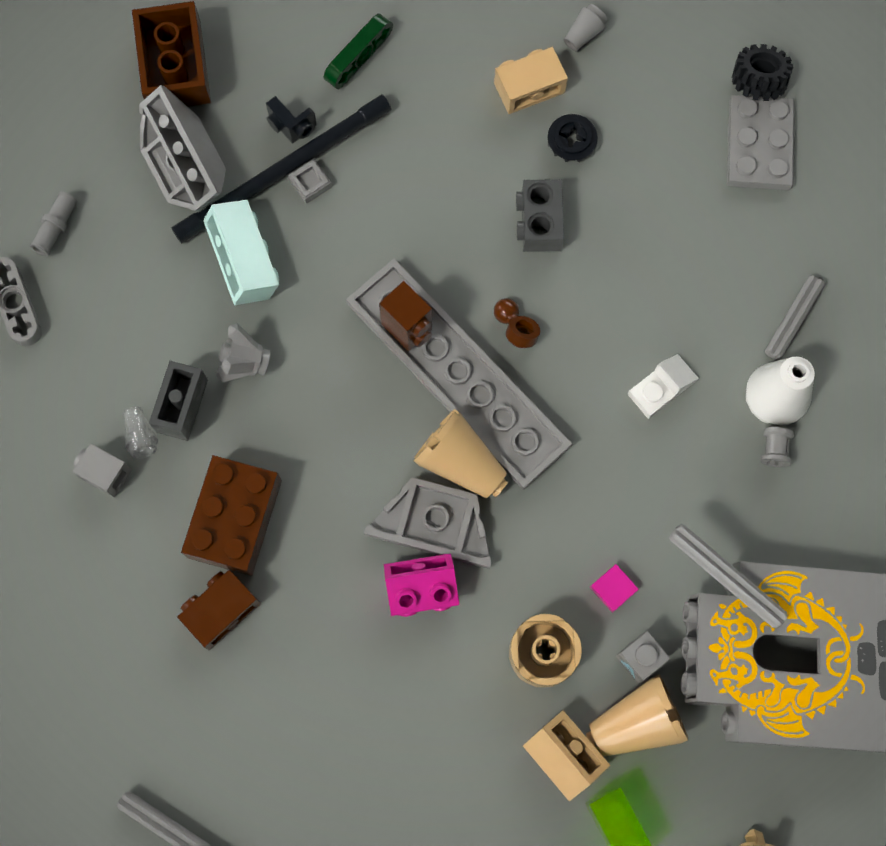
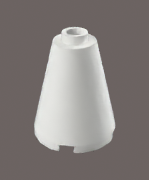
[745,357,815,426]

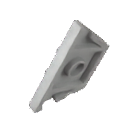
[364,477,491,569]

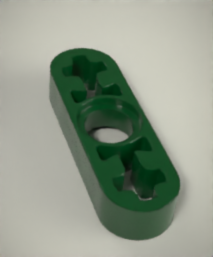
[323,13,393,89]

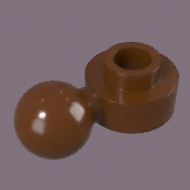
[494,298,540,348]

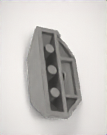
[139,85,226,211]

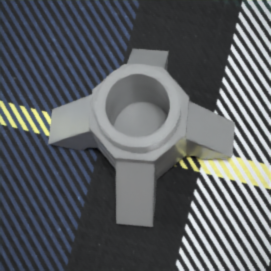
[216,323,270,382]

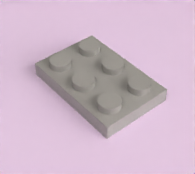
[727,95,794,190]

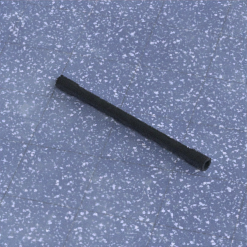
[171,94,392,244]

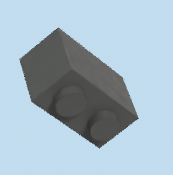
[149,361,208,441]

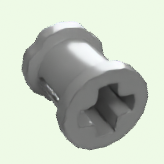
[761,427,794,467]

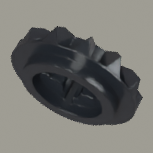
[547,114,598,162]

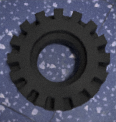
[732,44,793,101]

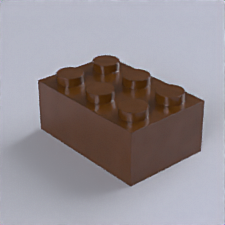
[132,1,211,107]
[181,455,282,576]

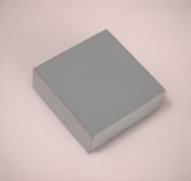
[288,159,332,204]

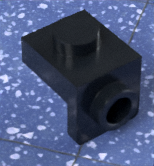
[266,96,316,144]

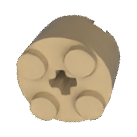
[509,614,582,688]

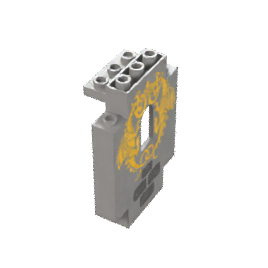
[681,561,886,753]

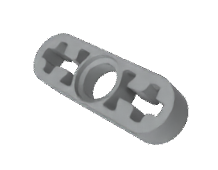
[0,257,41,346]

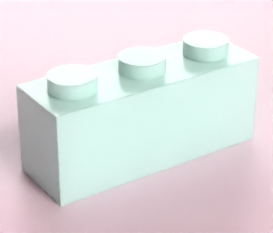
[203,200,279,306]

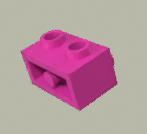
[383,553,459,617]

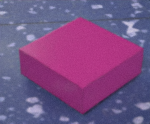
[590,564,639,613]

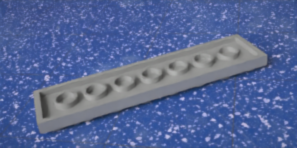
[346,259,572,490]

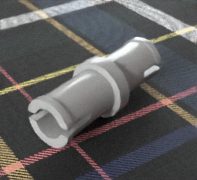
[29,191,78,256]

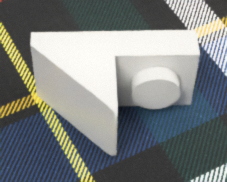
[628,354,699,419]

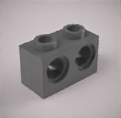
[516,179,564,252]

